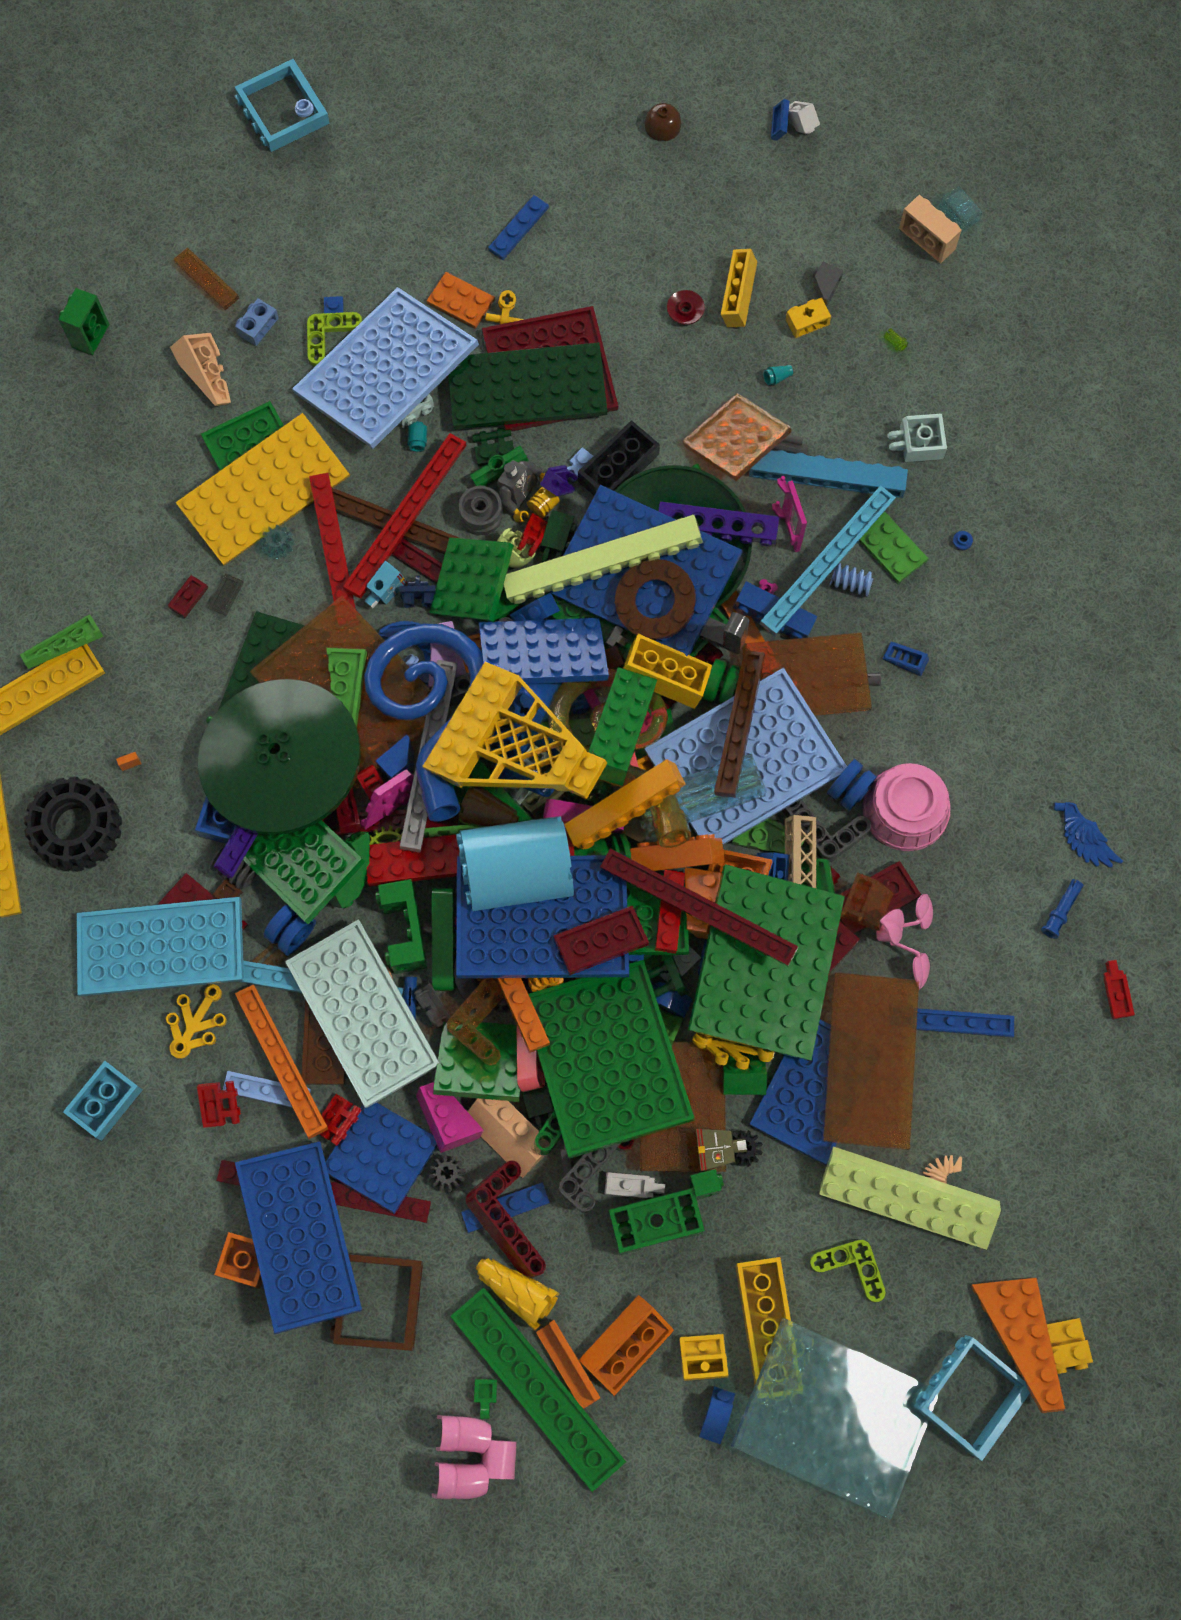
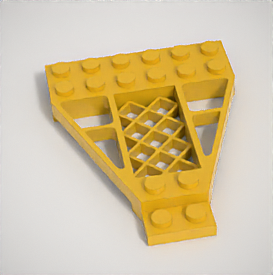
[422,661,607,799]

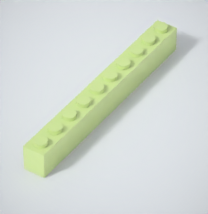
[504,515,703,604]

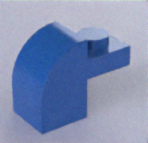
[651,981,692,1018]
[699,1386,735,1444]

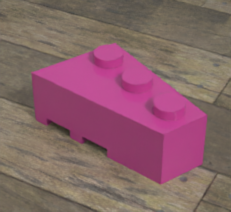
[416,1082,484,1153]

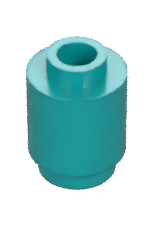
[407,421,427,452]

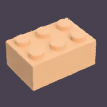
[899,195,962,264]

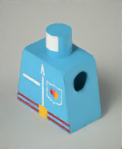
[364,560,407,608]

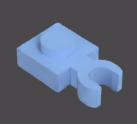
[567,447,593,482]

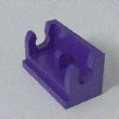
[540,465,578,496]

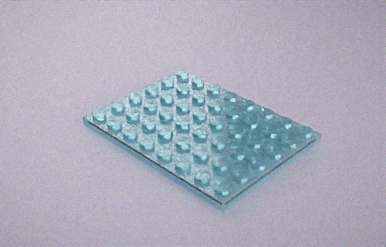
[731,1318,939,1520]

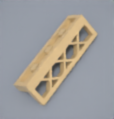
[785,815,816,888]

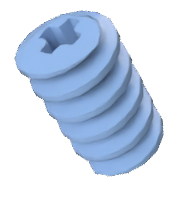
[829,563,873,597]

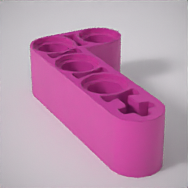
[543,799,624,834]

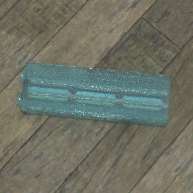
[639,753,766,837]

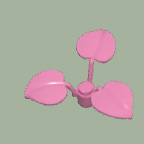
[876,894,933,990]

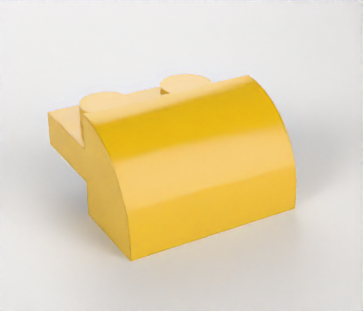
[679,1334,728,1381]

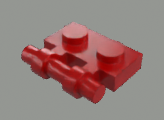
[197,1080,241,1128]
[319,1094,362,1146]

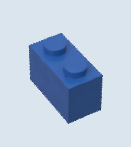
[510,593,560,622]

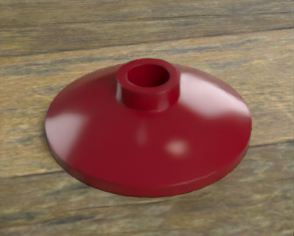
[667,290,705,325]

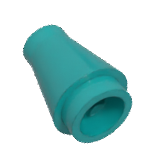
[763,365,793,386]

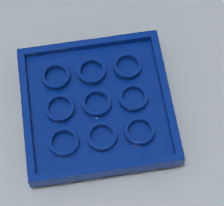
[326,1103,437,1215]

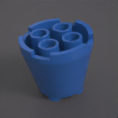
[508,683,565,728]

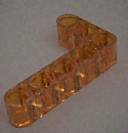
[447,978,504,1065]

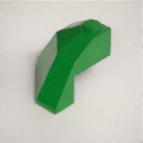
[329,831,370,909]

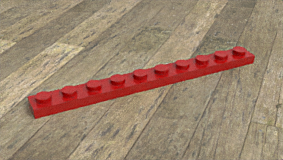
[343,433,467,599]

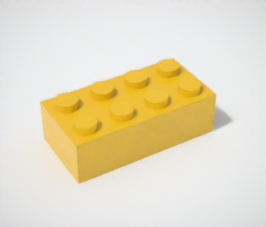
[623,634,712,709]

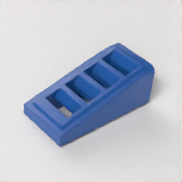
[883,641,929,676]

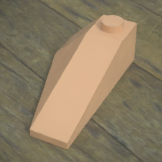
[170,333,231,406]

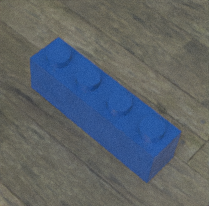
[733,581,817,643]

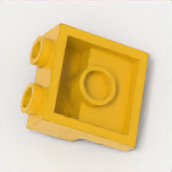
[1047,1318,1093,1374]

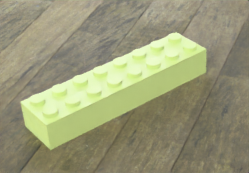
[819,1147,1001,1250]

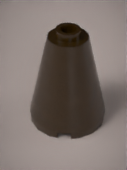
[459,786,519,827]

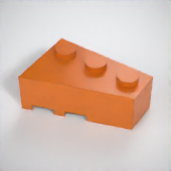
[685,867,722,939]

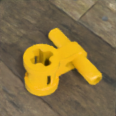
[485,290,523,324]

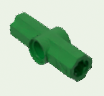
[470,446,529,486]

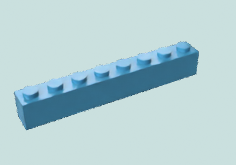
[749,448,908,498]

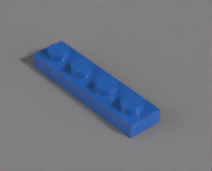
[488,195,549,260]
[461,1182,550,1233]

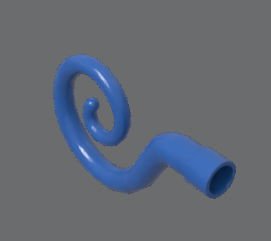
[364,623,483,821]

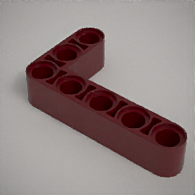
[466,1160,546,1278]

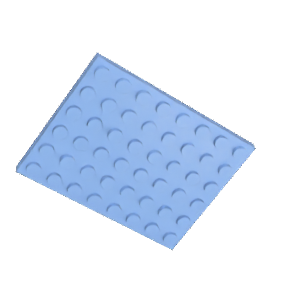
[292,287,479,449]
[644,668,847,845]

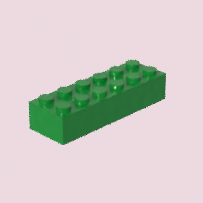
[589,667,657,786]

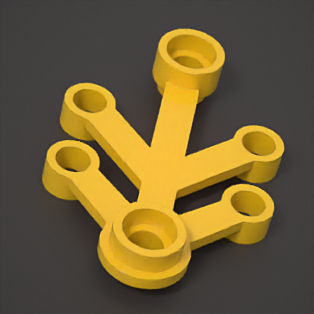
[166,984,227,1059]
[692,1033,775,1070]

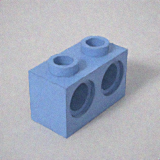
[235,298,279,346]

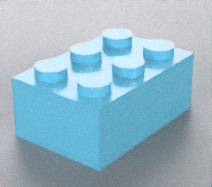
[63,1061,143,1141]

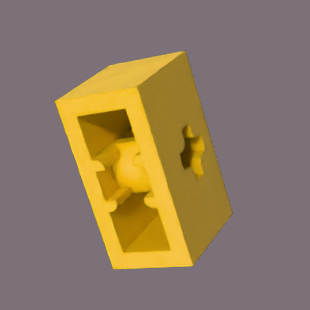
[786,298,831,338]

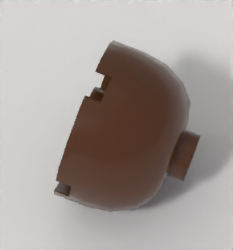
[645,103,681,141]

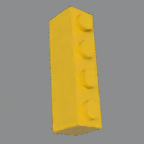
[721,249,757,327]

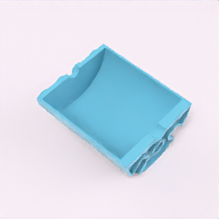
[456,816,574,911]

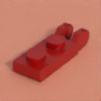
[517,513,548,557]

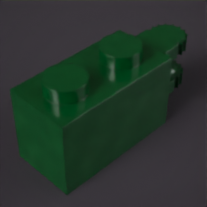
[540,510,577,563]
[522,1079,557,1131]

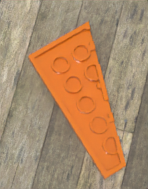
[971,1278,1065,1413]

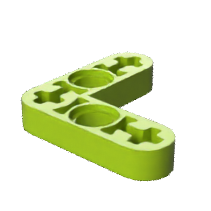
[307,312,362,367]
[810,1240,886,1303]

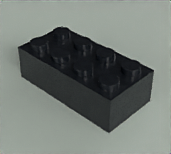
[578,420,660,496]

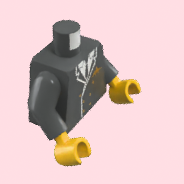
[498,461,546,522]

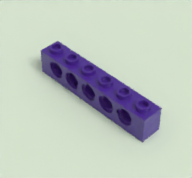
[659,502,779,547]

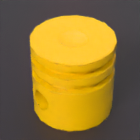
[527,487,560,518]

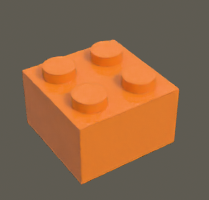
[214,1232,262,1289]

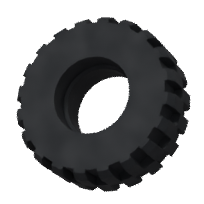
[24,776,122,872]

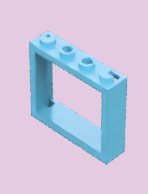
[234,59,330,152]
[914,1335,1030,1461]

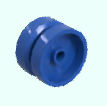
[827,759,877,811]
[264,904,316,956]

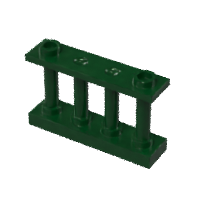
[644,955,689,998]

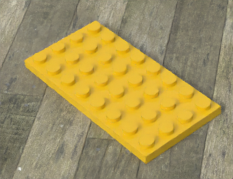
[176,413,350,566]

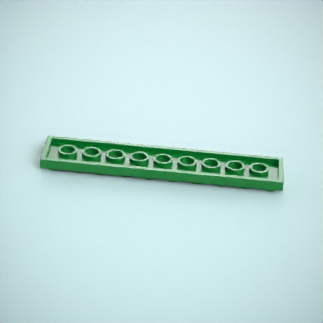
[450,1287,626,1492]

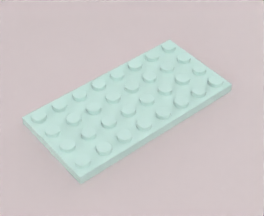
[285,919,439,1108]

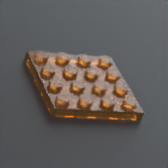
[682,393,792,481]

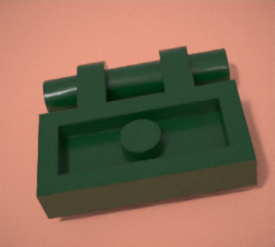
[472,428,514,467]

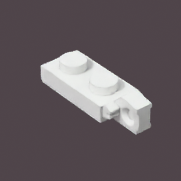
[605,1172,665,1199]

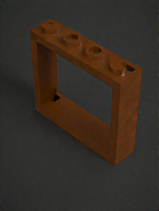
[330,1254,423,1351]

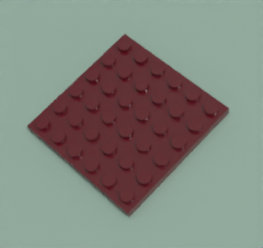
[482,306,619,432]

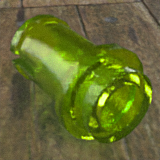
[883,328,908,352]

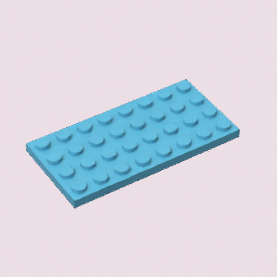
[77,897,244,996]

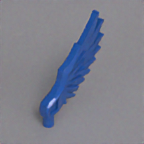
[1054,802,1123,868]

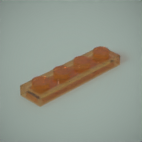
[174,247,239,310]

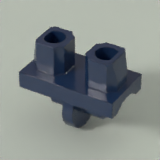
[399,575,436,608]

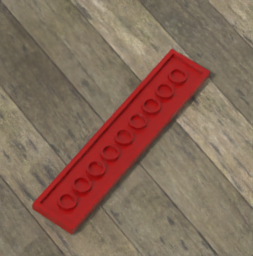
[367,821,575,887]

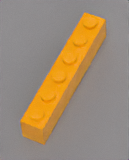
[564,759,686,849]

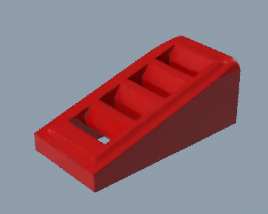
[357,764,384,801]

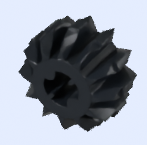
[732,1130,763,1167]

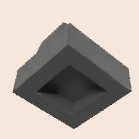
[604,625,628,648]

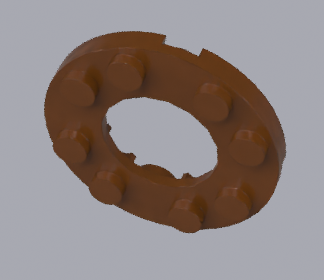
[615,559,696,640]

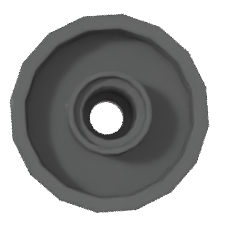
[459,486,503,536]

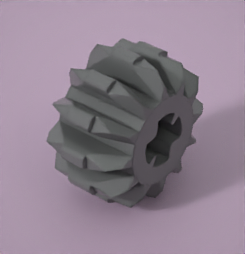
[429,1155,466,1192]

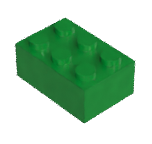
[58,288,110,356]

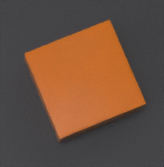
[116,752,142,771]

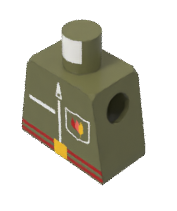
[696,1129,747,1172]

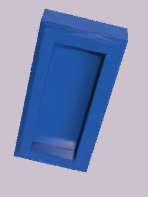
[771,99,790,141]

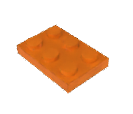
[427,272,495,329]

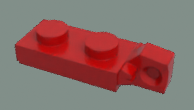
[1103,960,1135,1020]

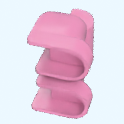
[432,1415,517,1499]

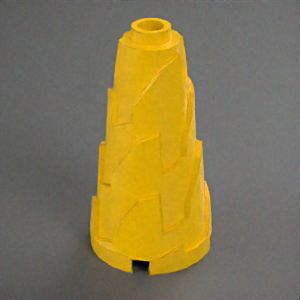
[476,1258,559,1330]

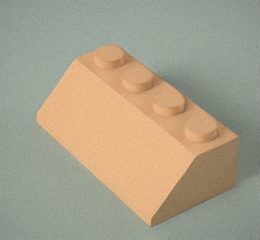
[467,1098,550,1178]

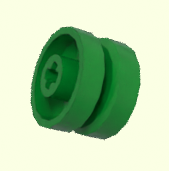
[702,658,741,705]

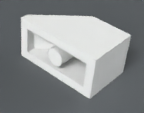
[788,101,820,134]

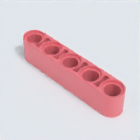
[517,1026,545,1092]

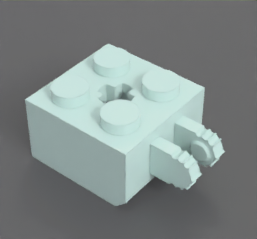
[887,414,947,462]

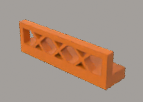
[536,1320,600,1409]

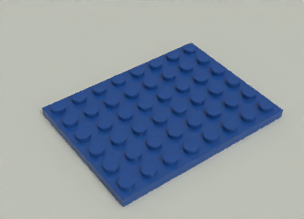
[547,485,743,656]
[456,855,629,978]

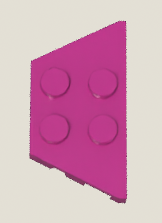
[360,769,414,830]

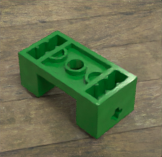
[375,879,427,974]
[609,1188,705,1256]

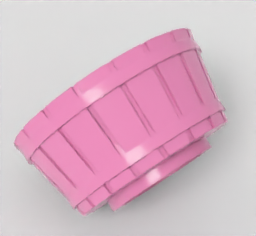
[863,763,950,851]

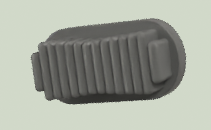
[770,433,808,454]

